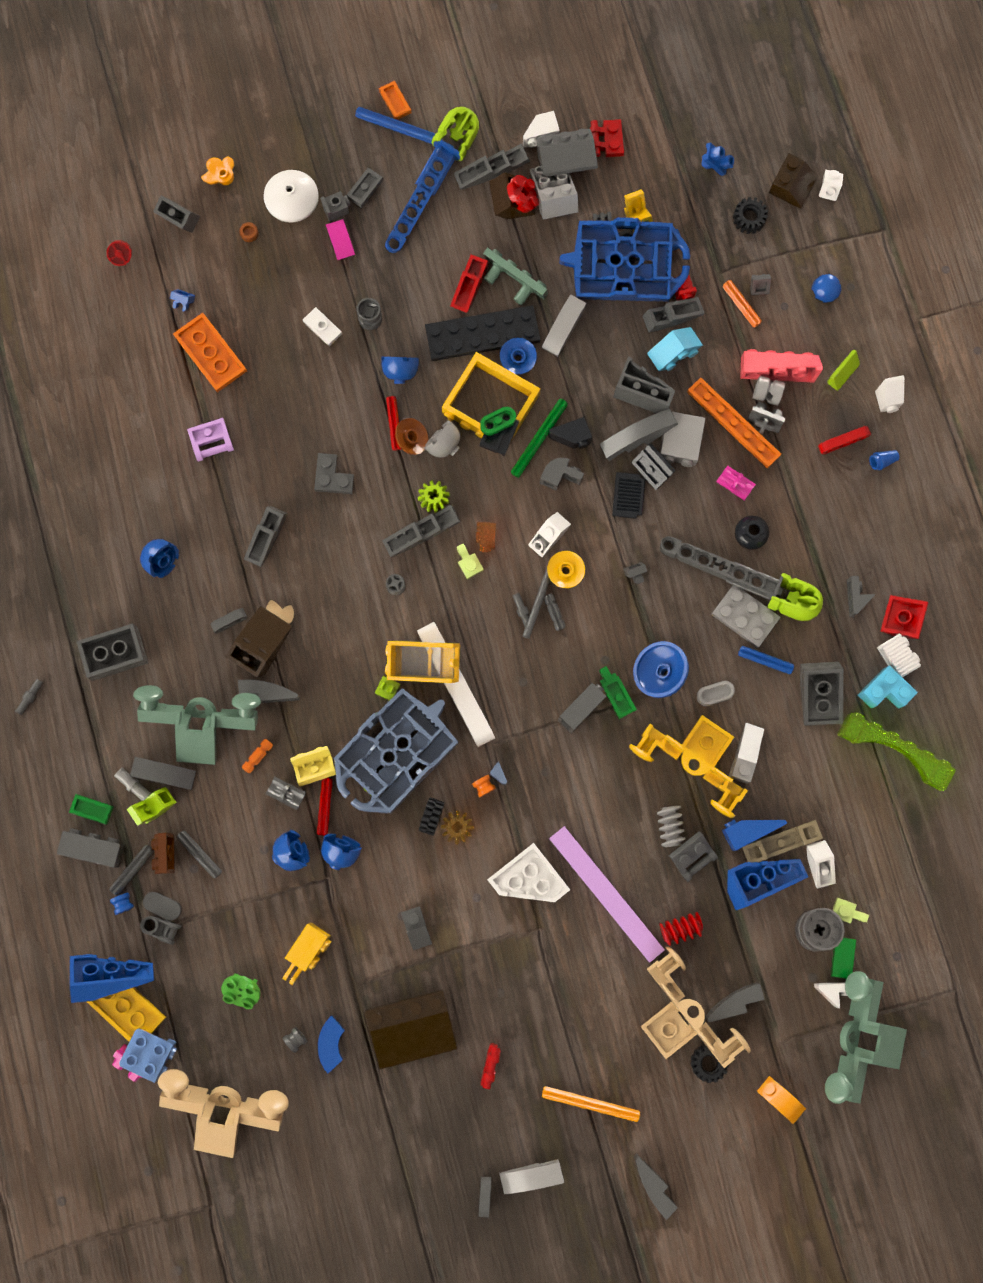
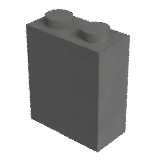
[558,683,606,734]

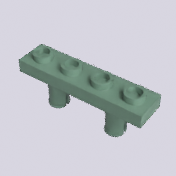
[483,247,548,306]

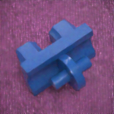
[702,143,734,176]

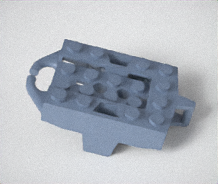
[334,688,458,814]

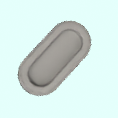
[697,681,735,706]

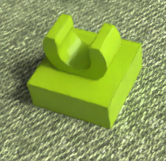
[375,676,401,701]

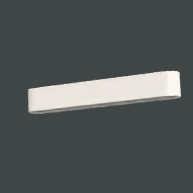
[417,622,495,747]

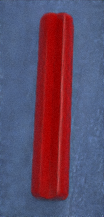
[386,396,401,451]
[317,778,333,836]

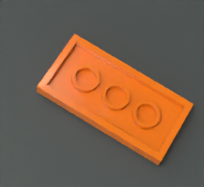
[173,313,247,393]

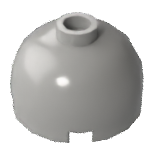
[424,420,460,458]

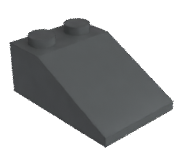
[800,662,844,726]

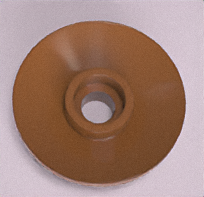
[395,418,428,455]

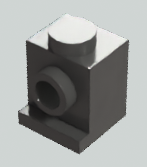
[320,191,350,222]

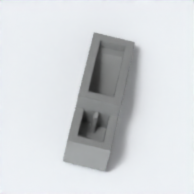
[542,294,587,357]
[499,1159,564,1194]

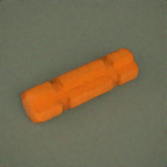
[242,739,273,774]

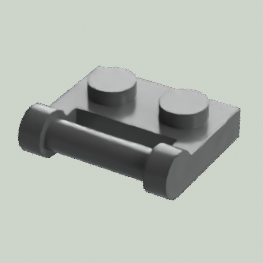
[668,832,718,882]

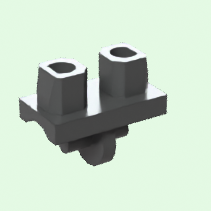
[747,402,785,434]
[266,776,306,810]

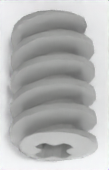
[657,806,685,847]

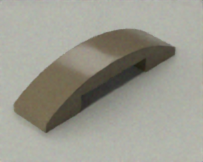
[742,820,823,863]

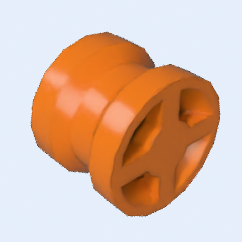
[472,775,496,798]

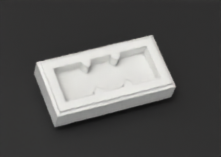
[303,307,342,346]

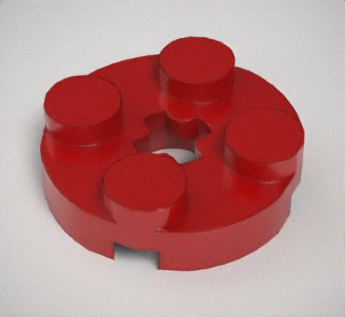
[507,175,539,213]

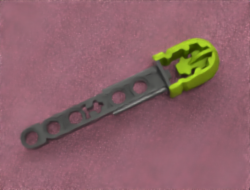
[659,536,823,621]

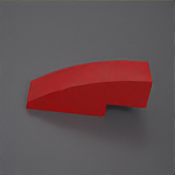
[450,254,490,313]

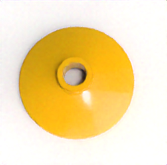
[547,551,585,588]

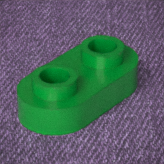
[480,407,516,436]

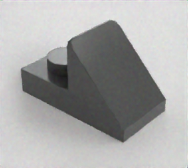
[847,576,875,617]
[401,906,432,950]

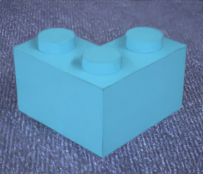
[647,327,703,371]
[858,665,918,709]

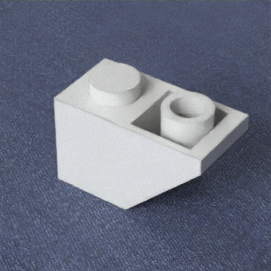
[523,111,560,148]
[528,512,571,557]

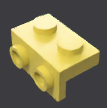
[290,746,336,787]

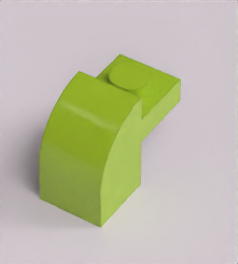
[127,787,177,826]

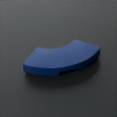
[318,1015,345,1074]

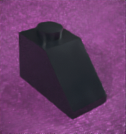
[548,417,592,449]

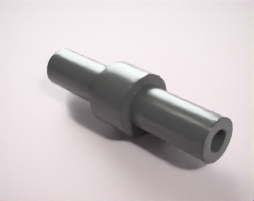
[512,593,529,627]
[15,679,43,715]

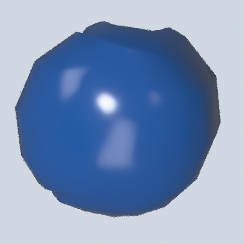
[811,274,841,303]

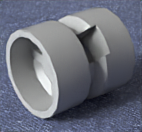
[752,375,785,406]

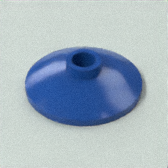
[500,338,537,375]

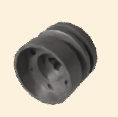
[795,908,845,952]

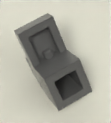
[540,458,584,491]

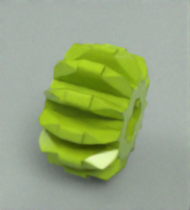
[418,480,450,513]

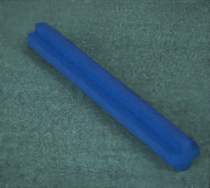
[355,107,436,144]

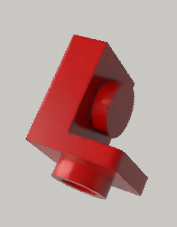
[675,275,697,301]

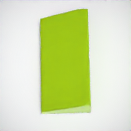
[827,350,860,391]

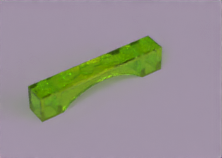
[837,712,956,791]

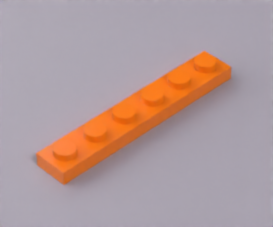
[687,378,781,469]

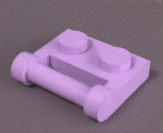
[187,418,234,462]

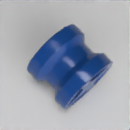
[110,893,134,915]

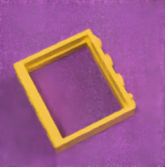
[442,352,541,439]

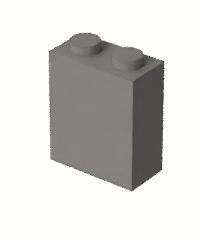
[660,412,705,467]

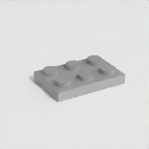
[711,585,780,648]

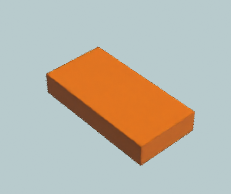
[379,81,412,120]

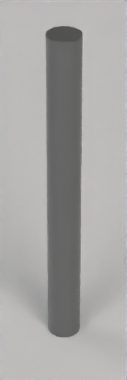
[523,568,550,639]

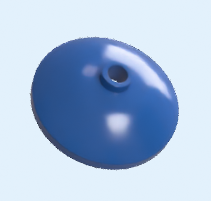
[633,641,689,698]

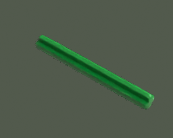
[511,398,568,478]

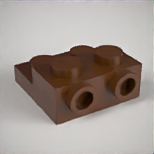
[151,833,175,874]

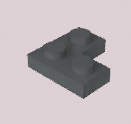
[314,453,354,494]

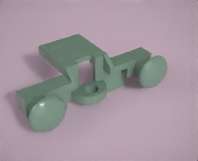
[133,685,261,765]
[825,971,907,1104]

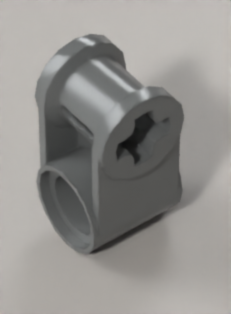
[140,915,181,945]

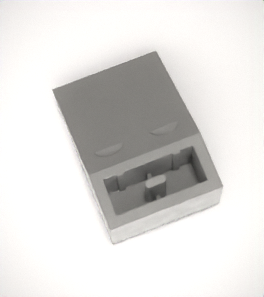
[530,166,578,219]

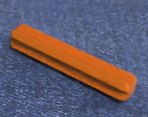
[723,280,762,328]

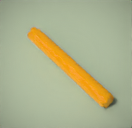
[542,1086,640,1122]

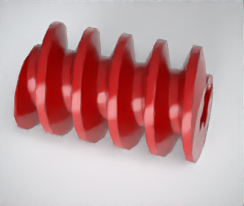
[659,912,703,947]

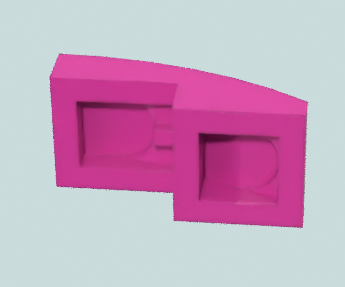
[326,219,355,260]

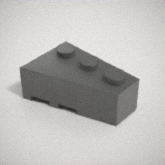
[613,356,675,413]

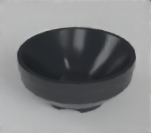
[735,515,769,550]

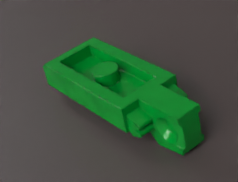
[599,666,637,719]

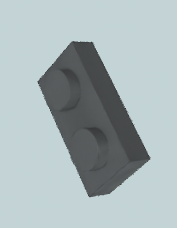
[347,168,383,208]

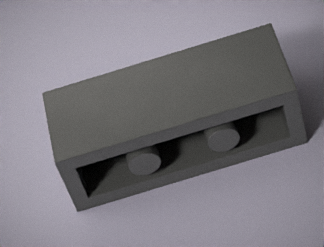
[57,828,125,868]

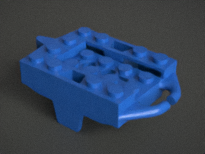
[559,217,690,302]

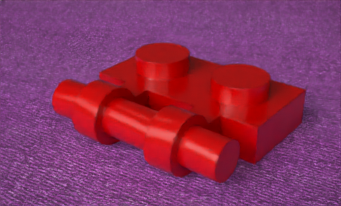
[589,119,624,157]
[480,1043,501,1089]

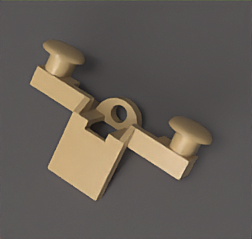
[641,947,751,1068]
[158,1069,289,1158]

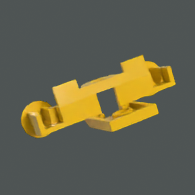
[629,715,748,818]

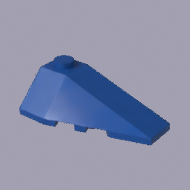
[727,859,808,910]
[70,954,154,1003]

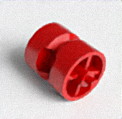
[106,240,132,266]

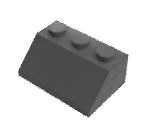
[537,129,598,177]

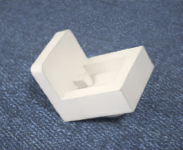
[819,170,843,201]

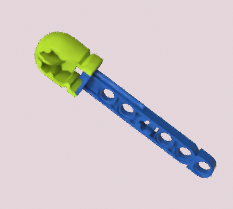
[385,107,479,253]

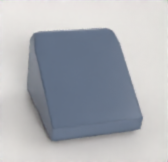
[490,761,507,785]

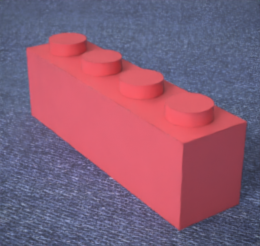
[740,349,823,383]

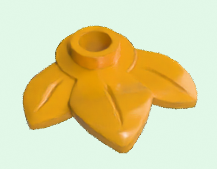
[201,156,234,185]

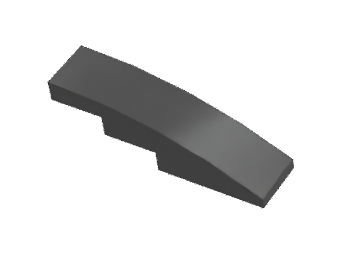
[454,143,530,190]
[600,409,678,461]
[382,505,461,557]

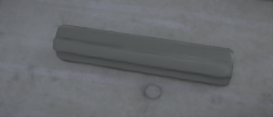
[177,831,222,878]
[109,845,154,895]

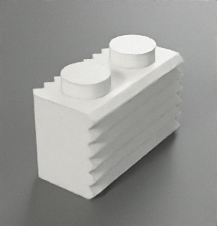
[876,634,921,677]

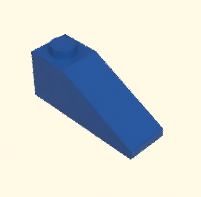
[721,819,787,851]

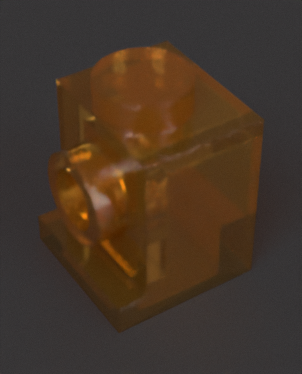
[476,522,496,552]

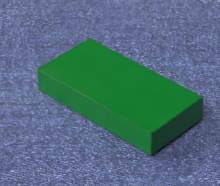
[69,794,114,825]
[831,938,856,979]

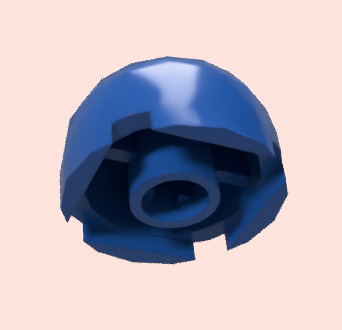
[381,357,419,384]
[140,539,179,578]
[272,830,310,871]
[321,834,362,870]

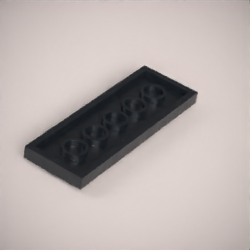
[425,305,540,361]

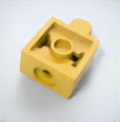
[282,923,332,985]

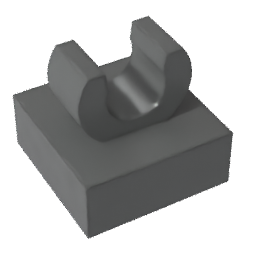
[750,274,771,296]
[623,562,647,584]

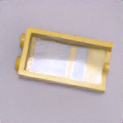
[385,641,460,683]

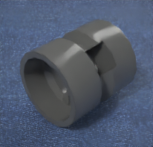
[356,298,382,330]

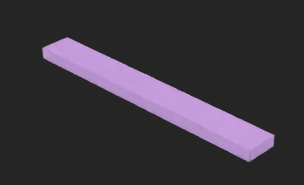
[549,826,665,963]

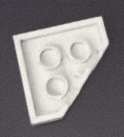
[487,843,570,902]

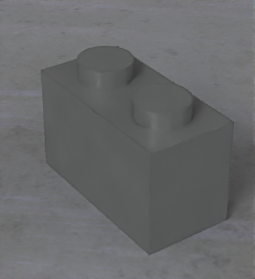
[153,195,200,233]

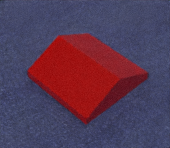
[881,595,929,639]

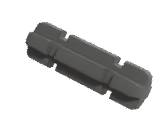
[544,594,566,631]

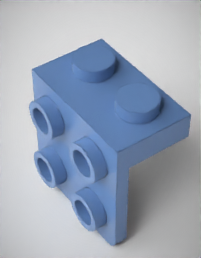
[119,1028,177,1083]

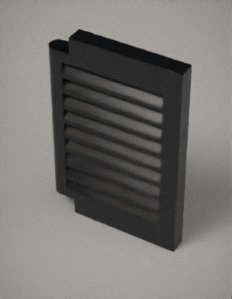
[612,472,646,519]

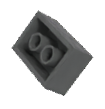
[76,623,148,681]

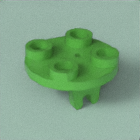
[221,973,261,1009]

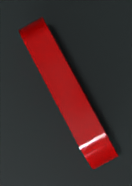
[818,426,871,455]

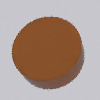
[239,222,259,242]

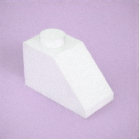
[875,375,904,413]
[806,840,836,889]

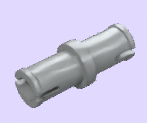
[114,767,152,801]

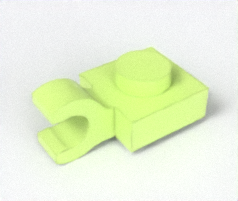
[457,544,484,579]
[833,898,869,923]

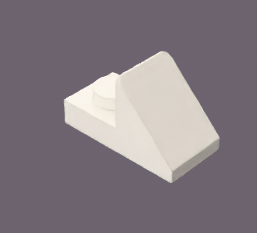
[814,982,847,1008]

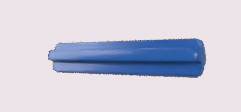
[738,646,794,674]

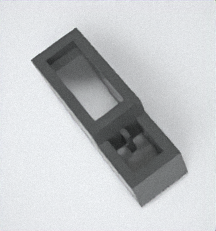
[643,297,705,333]
[244,506,288,567]
[238,680,300,703]
[130,757,196,790]
[705,982,764,1023]
[634,1153,678,1220]

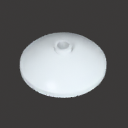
[264,170,319,222]

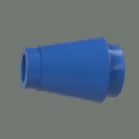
[869,450,899,470]

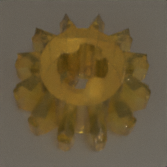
[441,811,474,844]

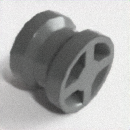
[386,574,405,596]
[283,1027,308,1053]

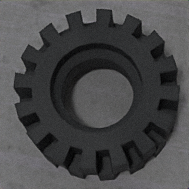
[733,197,768,234]
[419,797,445,836]
[690,1044,729,1083]

